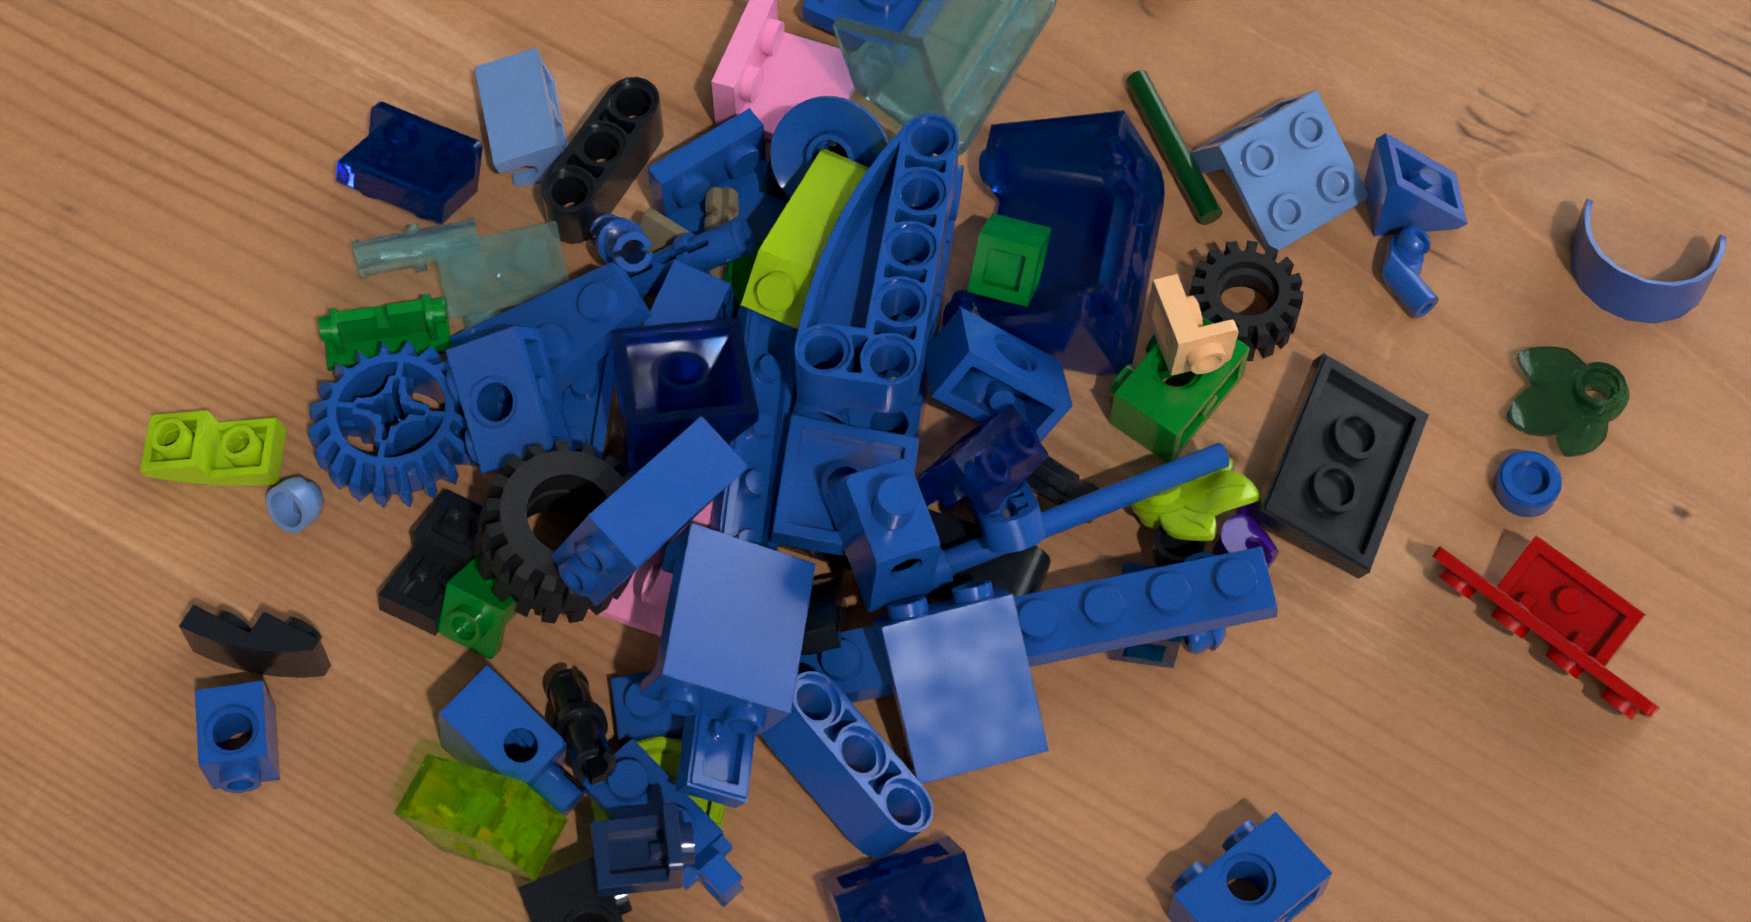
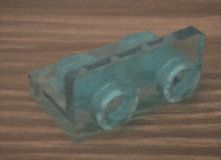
[434,221,569,328]

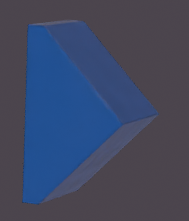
[1363,133,1468,236]

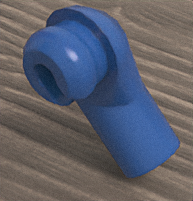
[1381,226,1439,318]

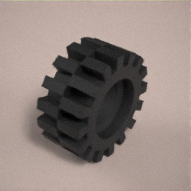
[1189,240,1304,361]

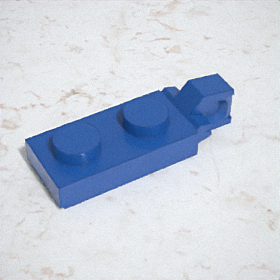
[582,738,744,908]

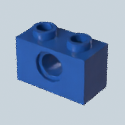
[925,307,1073,450]
[445,326,576,474]
[1167,812,1332,922]

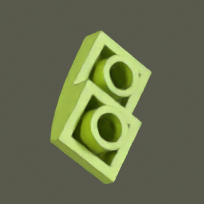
[140,410,287,486]

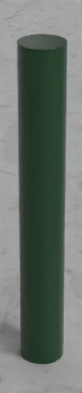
[1126,70,1223,225]

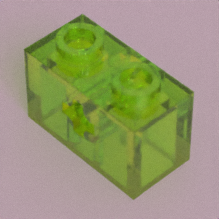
[394,754,568,881]

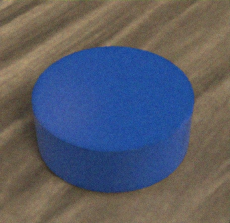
[1493,451,1562,517]

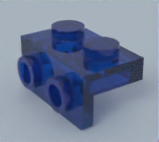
[336,101,483,225]

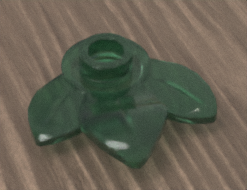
[1506,346,1629,457]

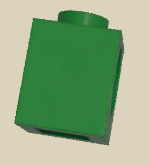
[967,213,1052,307]

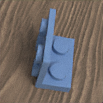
[1191,90,1368,251]

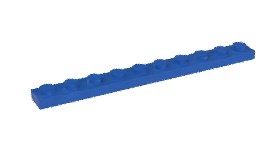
[611,546,1277,746]

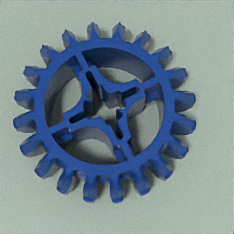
[308,340,472,508]

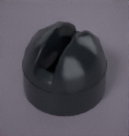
[1152,526,1205,568]

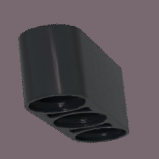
[541,77,664,244]

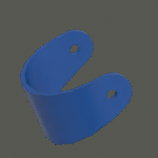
[1571,199,1726,324]

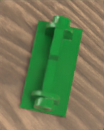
[318,294,452,371]

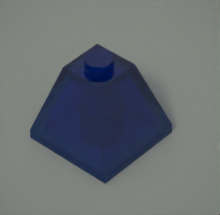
[611,317,759,475]

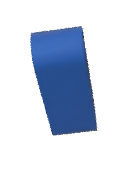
[761,671,934,858]

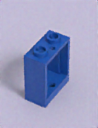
[550,416,748,606]

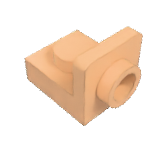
[1146,274,1239,376]

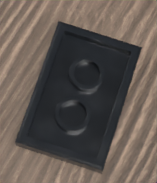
[1250,353,1429,579]

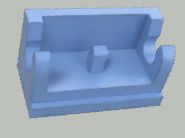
[475,48,568,187]

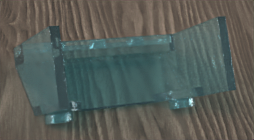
[832,0,1057,156]

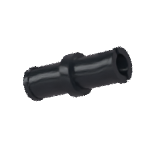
[546,669,616,785]

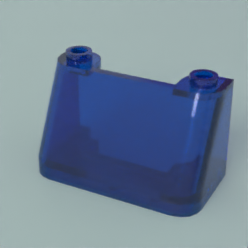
[943,110,1165,376]

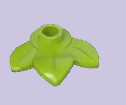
[1131,458,1259,541]

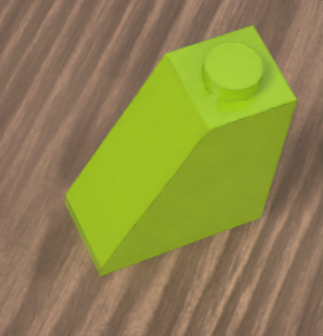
[741,148,870,329]

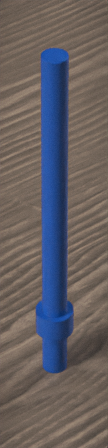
[892,443,1229,590]

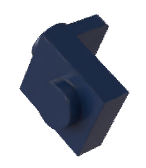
[591,802,695,897]

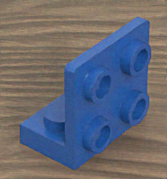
[648,108,787,242]

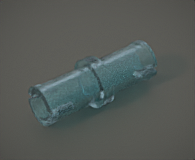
[352,217,481,279]

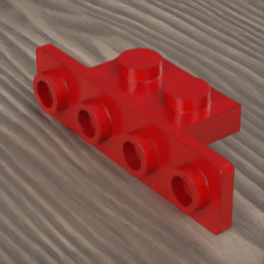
[1432,535,1660,720]

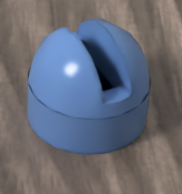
[266,476,324,533]

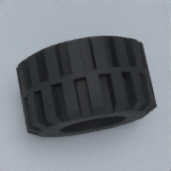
[474,441,634,624]

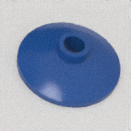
[770,96,889,199]

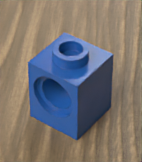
[195,681,280,793]

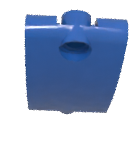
[793,113,964,446]

